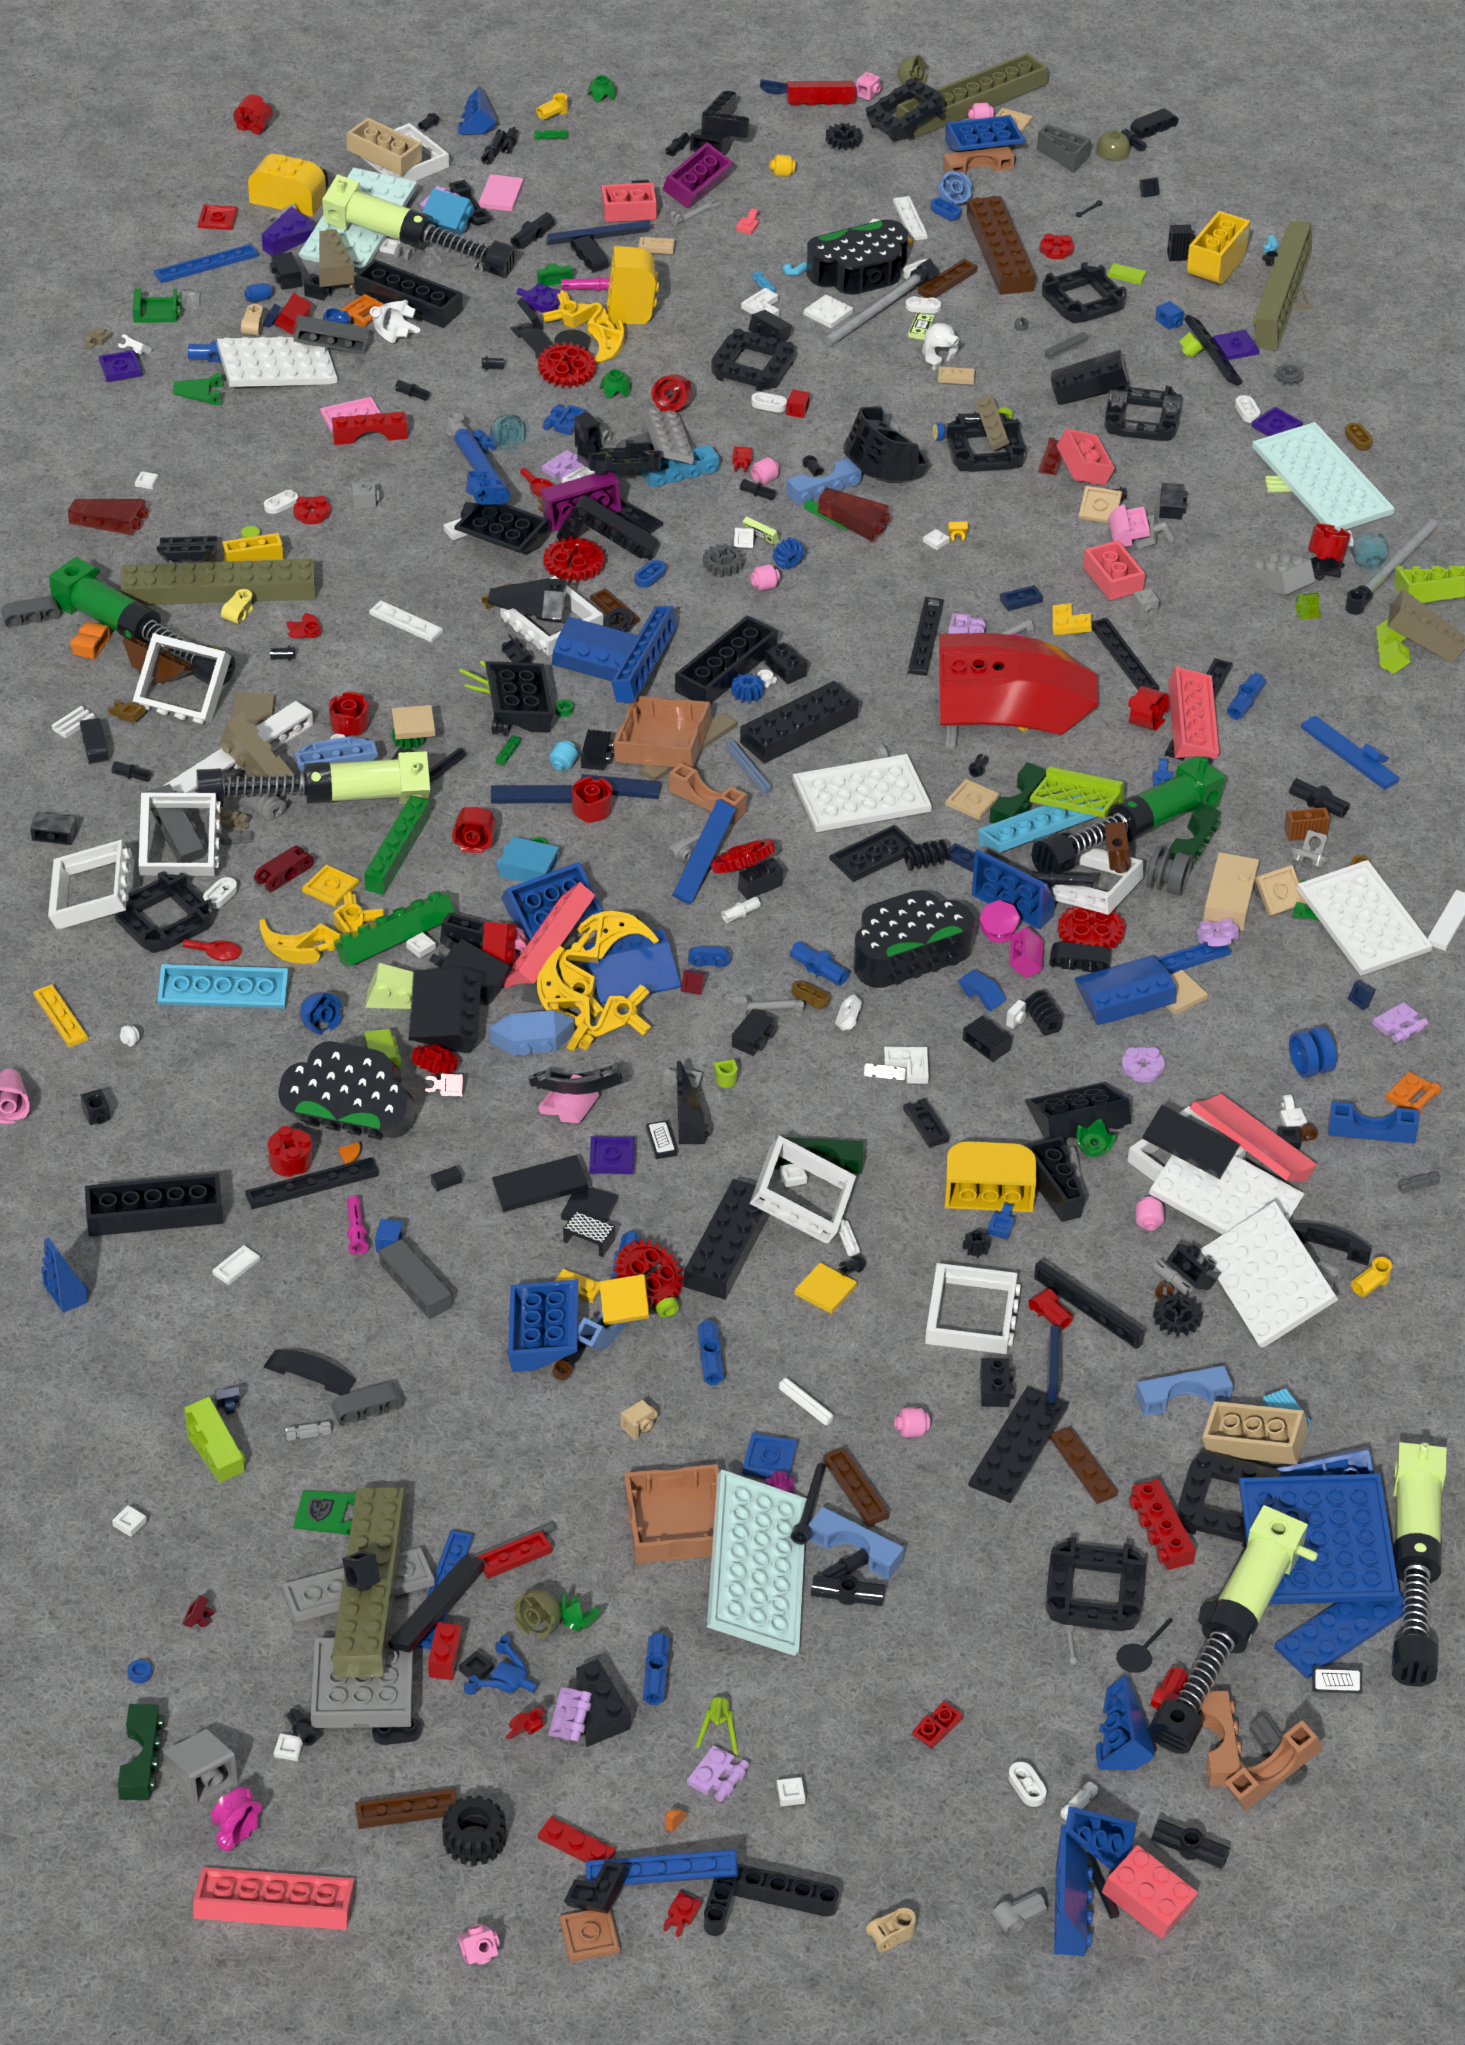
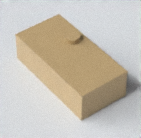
[347,118,422,175]
[1203,852,1259,930]
[1202,1401,1308,1465]

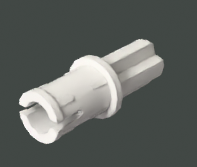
[721,897,761,924]

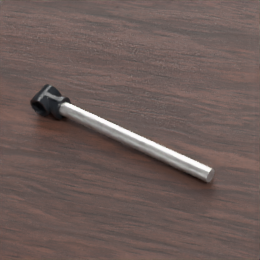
[824,258,940,346]
[1345,519,1438,615]

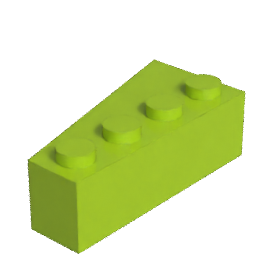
[1394,566,1465,603]

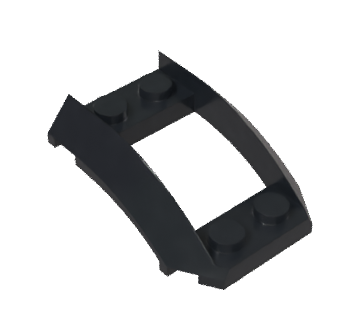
[157,536,217,563]
[528,1062,623,1095]

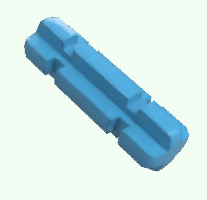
[752,271,776,292]

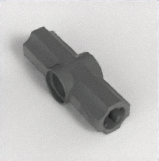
[1249,1716,1307,1786]

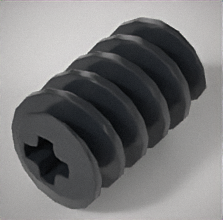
[904,839,949,871]
[1025,990,1063,1036]

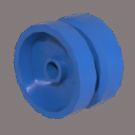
[1289,1026,1337,1078]

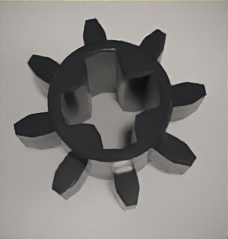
[962,1230,991,1258]

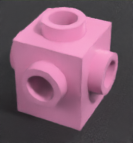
[855,72,881,101]
[457,1924,500,1965]

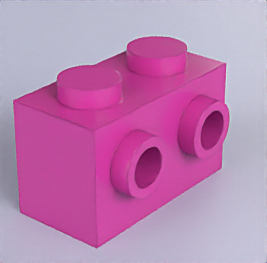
[1010,926,1043,978]

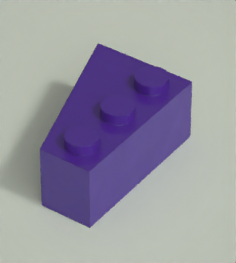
[262,207,314,256]

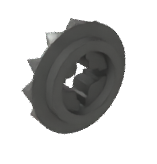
[1275,364,1304,385]

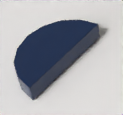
[760,79,786,95]

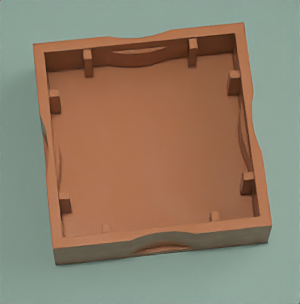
[613,696,712,768]
[624,1464,719,1564]

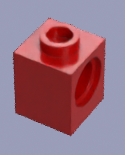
[786,389,810,419]

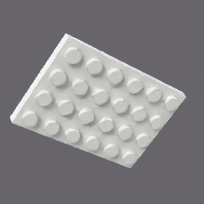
[217,336,337,387]
[792,754,932,832]
[1297,860,1433,976]
[1148,1155,1305,1235]
[1200,1201,1338,1348]

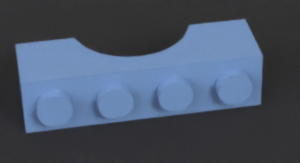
[786,458,862,505]
[1135,1366,1233,1416]
[808,1507,904,1580]

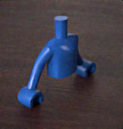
[464,1635,538,1695]

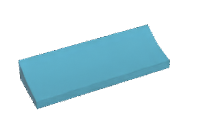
[978,794,1103,853]
[157,964,290,1009]

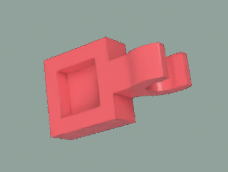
[736,208,759,235]

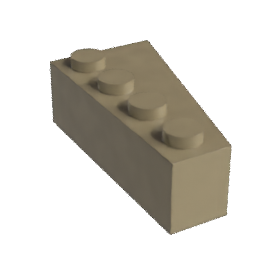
[319,229,354,287]
[1387,589,1465,663]
[219,711,293,796]

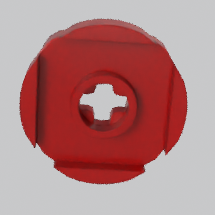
[1039,233,1074,259]
[293,496,331,525]

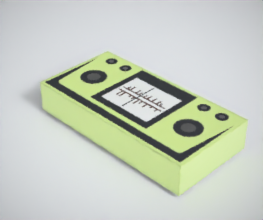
[908,313,934,340]
[742,517,779,546]

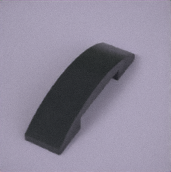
[449,180,491,224]
[510,322,552,359]
[1289,1223,1372,1266]
[264,1350,356,1395]

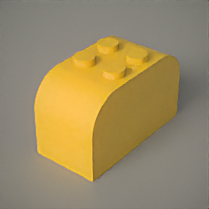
[248,154,326,217]
[1187,211,1251,284]
[607,246,659,324]
[945,1142,1036,1212]

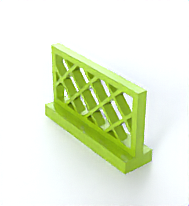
[1030,766,1124,818]

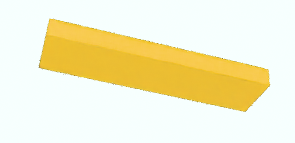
[33,984,88,1048]

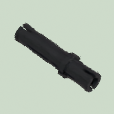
[481,129,507,165]
[1031,870,1094,887]

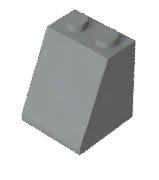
[163,1729,238,1806]

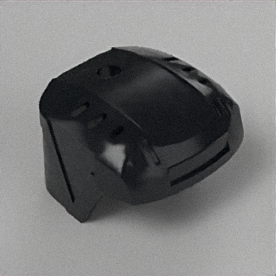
[843,406,929,482]

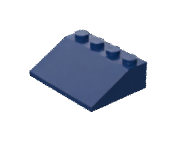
[945,115,1025,151]
[552,617,638,681]
[972,849,1055,930]
[501,862,603,941]
[583,929,681,1004]
[1074,955,1176,1025]
[508,1279,579,1372]
[1054,1825,1093,1956]

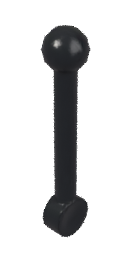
[1076,200,1103,217]

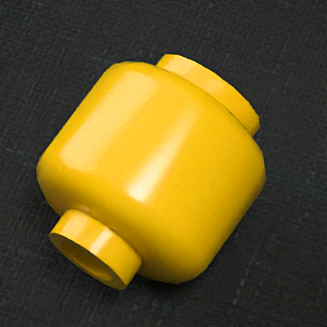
[769,154,795,177]

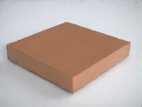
[559,1910,620,1962]

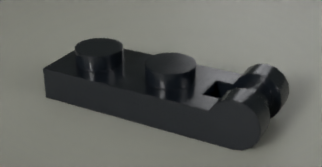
[903,1098,949,1148]

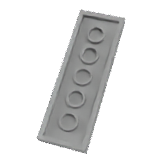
[642,406,694,464]
[282,1547,435,1623]

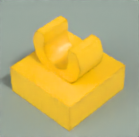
[947,522,968,542]
[566,1022,594,1051]

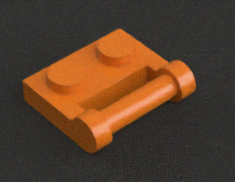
[340,294,384,327]
[1385,1071,1442,1114]

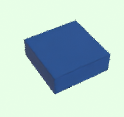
[1363,743,1389,763]

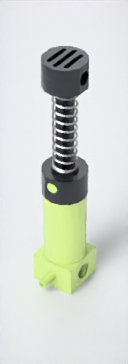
[322,174,517,279]
[196,751,430,807]
[1392,1442,1447,1687]
[1148,1505,1318,1754]

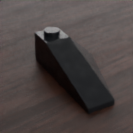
[487,578,567,622]
[676,1061,709,1144]

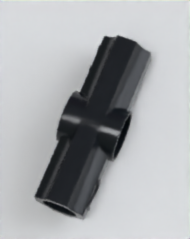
[510,212,555,249]
[1289,778,1350,818]
[811,1575,885,1606]
[1151,1819,1230,1869]

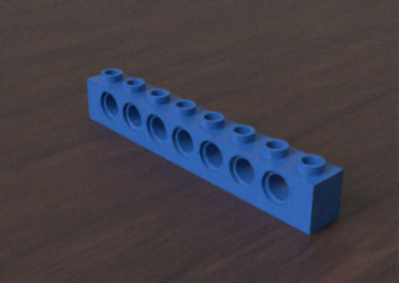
[611,606,678,704]

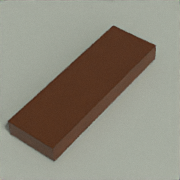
[590,588,640,627]

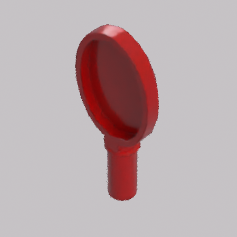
[520,468,554,497]
[183,939,242,961]

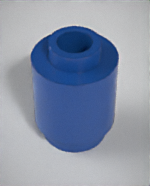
[244,282,272,303]

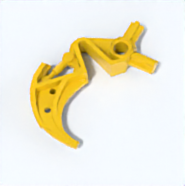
[542,290,625,364]
[259,892,384,964]
[559,911,659,1018]
[537,946,651,1038]

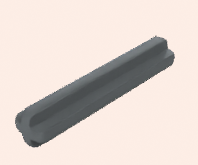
[1045,332,1088,359]

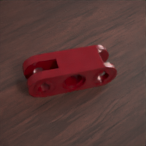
[254,845,314,893]

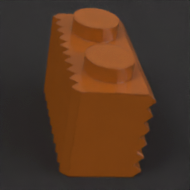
[1284,807,1330,841]

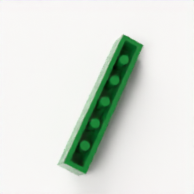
[364,796,430,895]
[333,891,455,966]

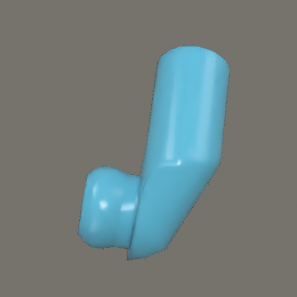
[1263,235,1279,253]
[782,262,806,276]

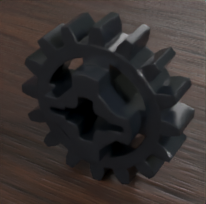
[825,123,862,150]
[1153,1293,1203,1337]

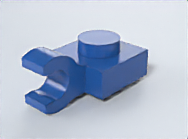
[1152,758,1173,787]
[987,1202,1015,1240]

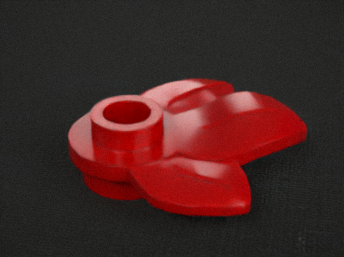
[287,613,322,638]
[505,1706,545,1739]

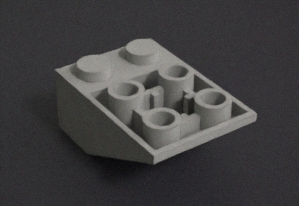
[1246,553,1315,595]

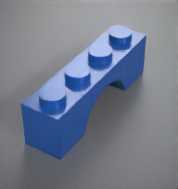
[1328,1102,1419,1144]

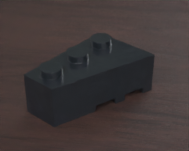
[576,1659,631,1747]

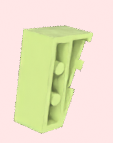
[365,963,413,1009]

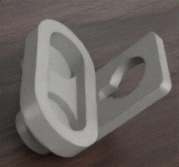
[1290,830,1330,868]
[670,833,701,862]

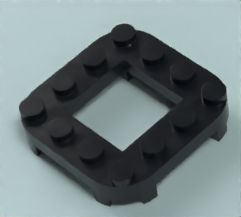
[865,78,946,141]
[1042,262,1126,323]
[711,329,794,392]
[1104,381,1182,441]
[946,413,1026,472]
[577,440,661,475]
[114,871,214,953]
[1177,1452,1280,1547]
[1045,1537,1146,1631]

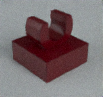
[681,969,706,995]
[182,1595,214,1627]

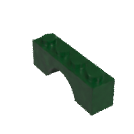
[989,762,1046,824]
[1169,802,1221,869]
[774,1137,863,1174]
[117,1704,164,1800]

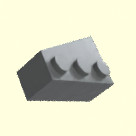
[1037,124,1091,172]

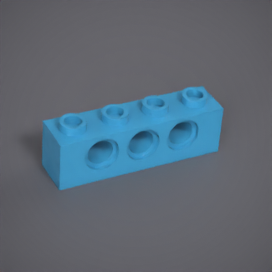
[642,445,719,488]

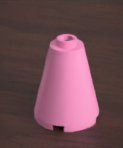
[0,1069,30,1124]

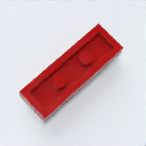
[477,1530,552,1579]
[538,1816,616,1863]

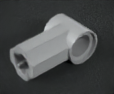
[992,1892,1047,1936]

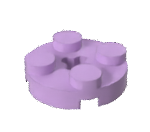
[1197,918,1239,946]
[1122,1047,1165,1082]

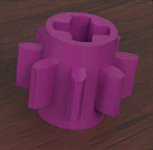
[766,1471,795,1494]

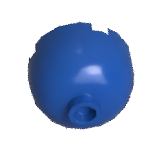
[300,992,342,1035]

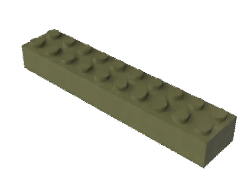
[896,53,1048,137]
[1253,221,1312,350]
[121,558,315,605]
[332,1487,406,1678]

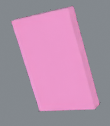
[479,174,524,211]
[320,397,381,433]

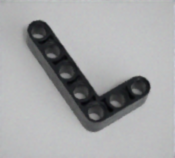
[701,91,750,138]
[557,496,659,561]
[704,1864,839,1936]

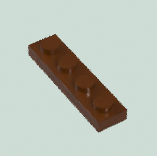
[918,259,977,298]
[1050,1426,1118,1504]
[823,1447,889,1527]
[355,1789,457,1829]

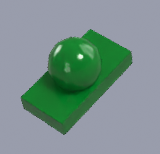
[537,263,573,286]

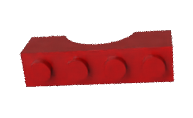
[332,412,408,445]

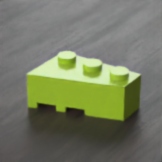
[364,1028,402,1068]
[184,1397,246,1483]

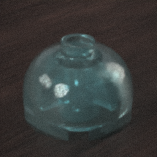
[490,414,526,452]
[1350,533,1389,569]

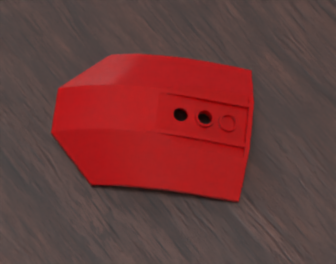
[939,633,1098,736]

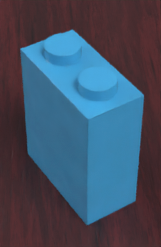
[422,188,474,236]
[497,836,559,882]

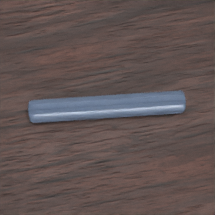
[726,740,772,794]

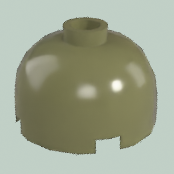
[897,55,927,84]
[1096,130,1130,161]
[513,1589,562,1639]

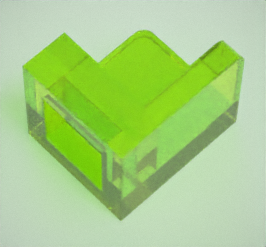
[1295,593,1322,620]

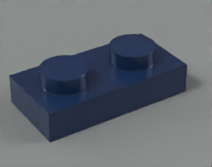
[1000,585,1043,611]

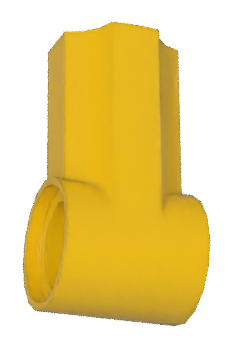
[536,93,568,120]
[1351,1257,1392,1298]

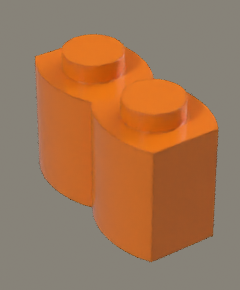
[70,621,111,659]

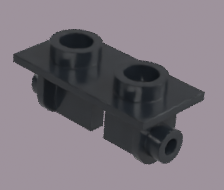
[502,634,533,663]

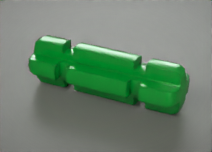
[534,129,567,140]
[495,735,520,766]

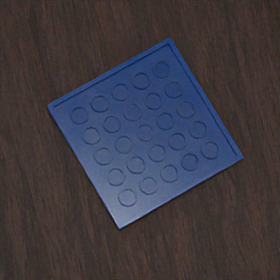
[1238,1474,1400,1605]

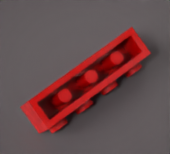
[786,80,855,106]
[1129,1479,1196,1571]

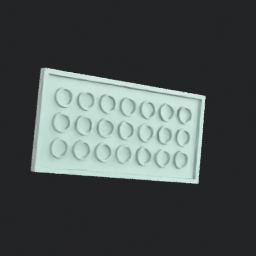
[299,168,417,272]
[1252,422,1395,531]
[707,1469,807,1656]

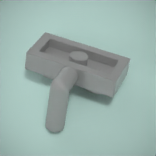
[1136,515,1175,549]

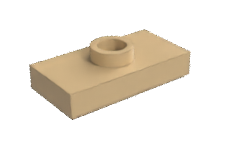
[638,237,675,254]
[938,367,975,385]

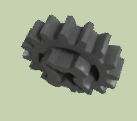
[703,544,744,576]

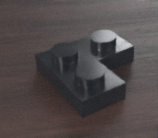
[564,1861,629,1914]

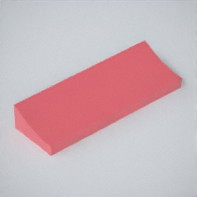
[1168,666,1219,759]
[502,882,595,988]
[1190,1094,1317,1182]
[193,1867,354,1930]

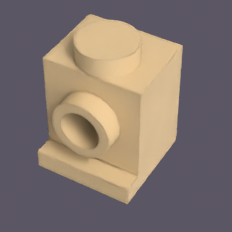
[620,1400,657,1440]

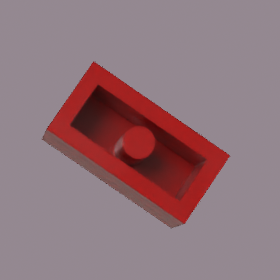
[274,293,312,334]
[482,922,518,966]
[428,1622,462,1680]

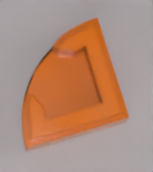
[338,1142,360,1164]
[665,1808,688,1832]

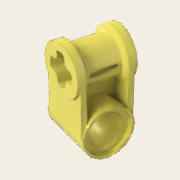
[221,589,253,625]

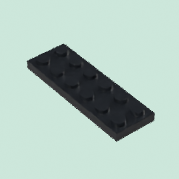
[968,1386,1069,1503]

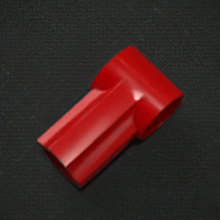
[1028,1288,1073,1330]
[1150,1666,1189,1710]

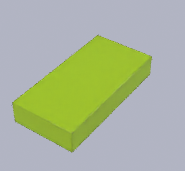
[1108,263,1147,285]

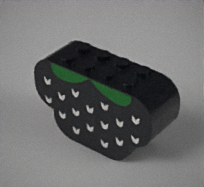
[806,219,908,295]
[853,891,975,988]
[278,1041,416,1140]

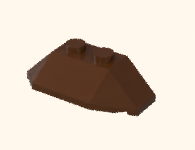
[123,638,193,684]

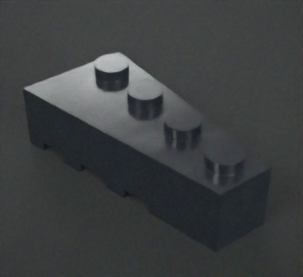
[1024,1136,1086,1222]

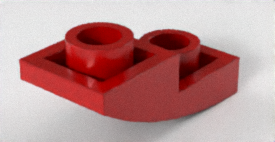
[912,1701,964,1748]

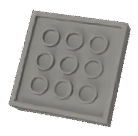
[311,1637,414,1728]

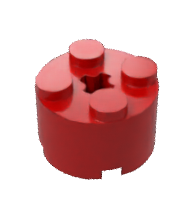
[233,94,273,135]
[651,374,692,412]
[1308,523,1351,561]
[1128,686,1170,731]
[329,692,370,736]
[572,777,612,823]
[452,807,496,853]
[267,1126,313,1177]

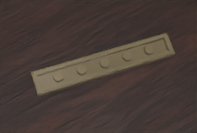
[640,713,737,781]

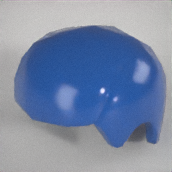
[323,308,352,324]

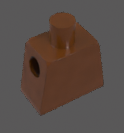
[1104,821,1130,873]

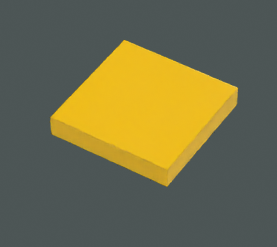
[302,864,360,907]
[794,1263,857,1314]
[599,1274,650,1325]

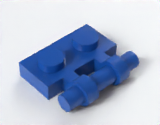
[543,404,586,435]

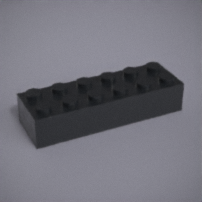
[354,259,463,328]
[675,615,778,704]
[740,681,859,764]
[85,1173,223,1236]
[684,1179,774,1300]

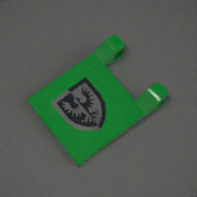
[293,1490,356,1536]

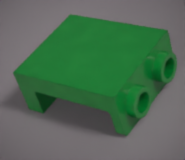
[133,288,181,323]

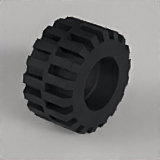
[442,1795,506,1866]

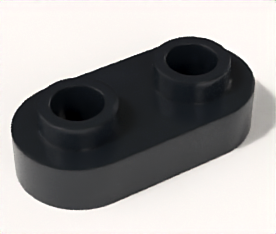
[372,1718,422,1745]

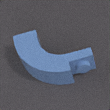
[577,1312,628,1351]

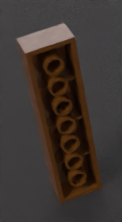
[966,196,1035,295]

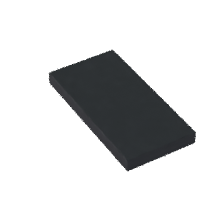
[829,825,915,882]
[1142,1105,1240,1179]
[492,1155,589,1212]

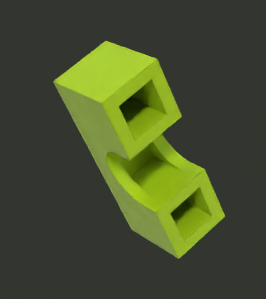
[1376,619,1411,674]

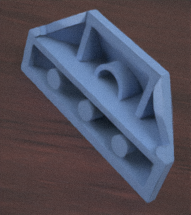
[295,736,378,771]
[489,1010,574,1055]

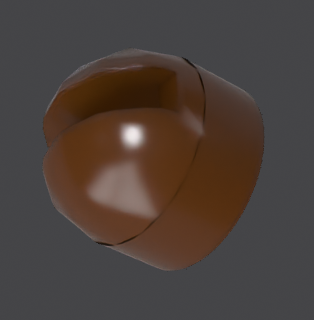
[1300,1123,1318,1141]
[1155,1282,1174,1300]
[552,1360,572,1381]

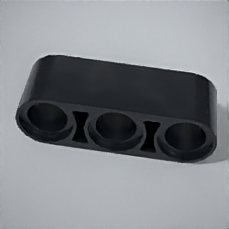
[1130,108,1178,140]
[570,235,609,273]
[80,718,109,764]
[1049,942,1111,973]

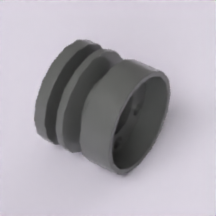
[1146,846,1192,896]

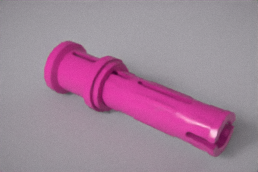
[562,276,610,292]
[346,1196,369,1254]

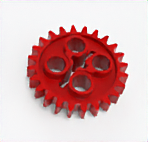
[538,342,596,389]
[543,537,605,582]
[710,839,776,874]
[1057,905,1125,950]
[613,1239,684,1309]

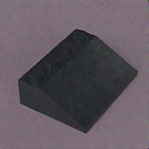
[1051,349,1128,405]
[454,503,549,553]
[485,661,553,733]
[408,968,481,1053]
[1025,1082,1132,1139]

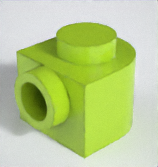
[1179,332,1204,357]
[713,1059,737,1088]

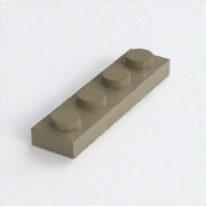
[975,394,1010,451]

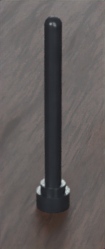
[790,1463,825,1545]

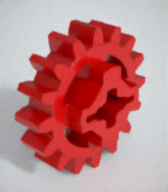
[411,1044,459,1074]

